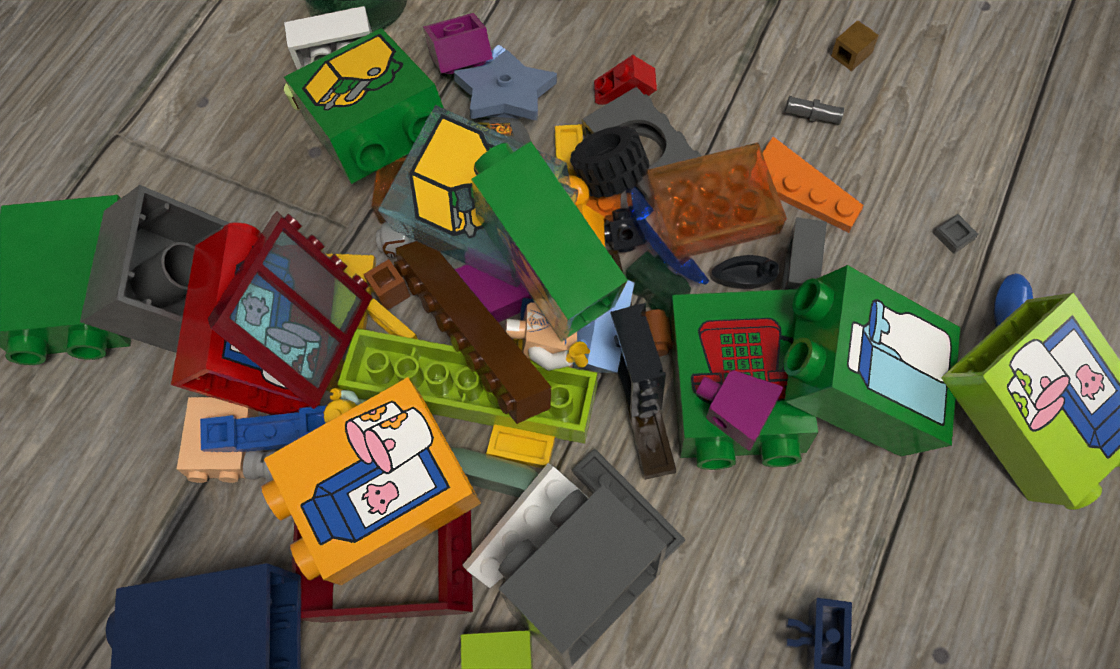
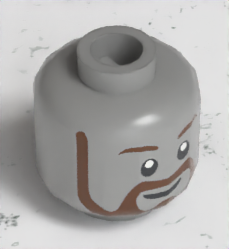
[376,219,421,258]

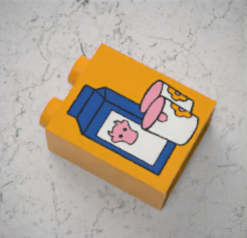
[261,377,481,585]

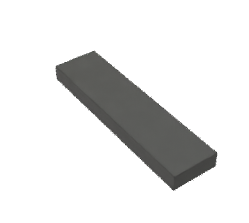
[572,448,685,563]

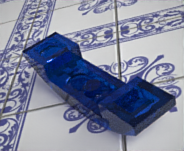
[626,187,710,285]

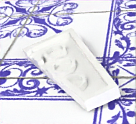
[463,463,589,588]

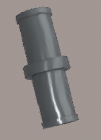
[785,96,844,125]

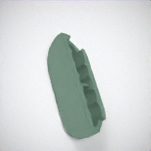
[450,447,539,498]

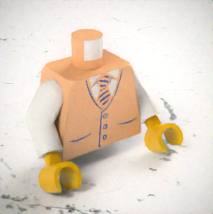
[505,302,590,371]

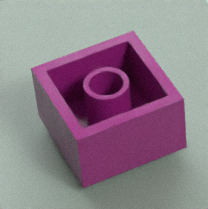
[423,13,493,74]

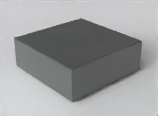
[934,214,979,254]

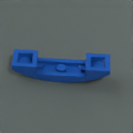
[200,405,327,452]

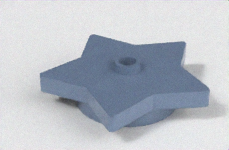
[454,50,557,120]

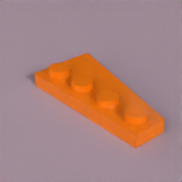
[746,137,864,233]

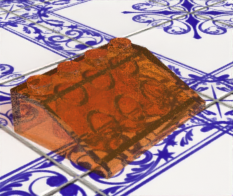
[646,142,787,261]

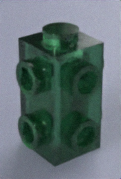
[626,251,691,318]

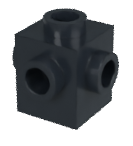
[604,208,649,252]

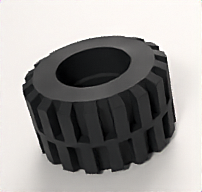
[570,126,650,198]

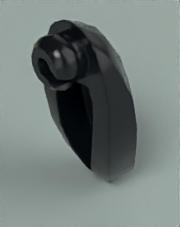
[710,255,779,289]

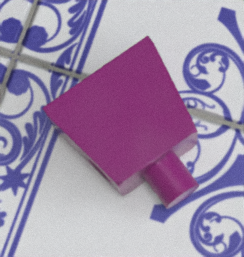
[696,370,783,451]

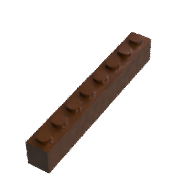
[394,237,552,424]

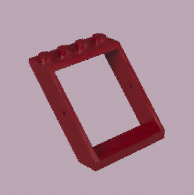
[292,510,473,623]

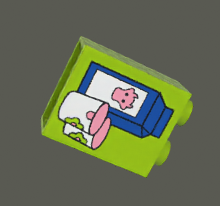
[941,293,1120,510]

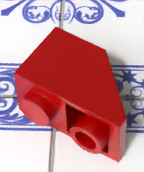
[594,55,657,105]

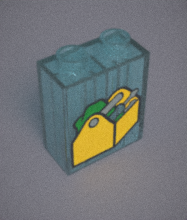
[378,105,578,288]

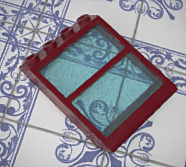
[208,211,372,409]

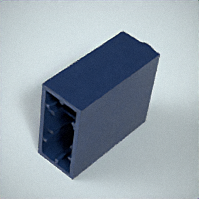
[106,563,301,669]

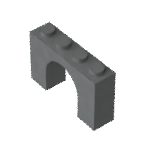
[582,87,704,212]

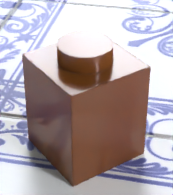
[363,259,410,310]

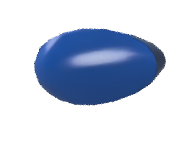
[993,273,1033,327]

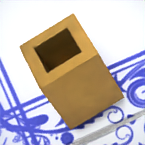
[831,20,879,71]

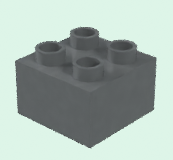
[80,185,229,353]
[498,485,667,669]

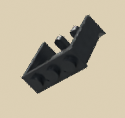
[610,303,666,418]

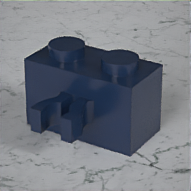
[785,598,852,669]

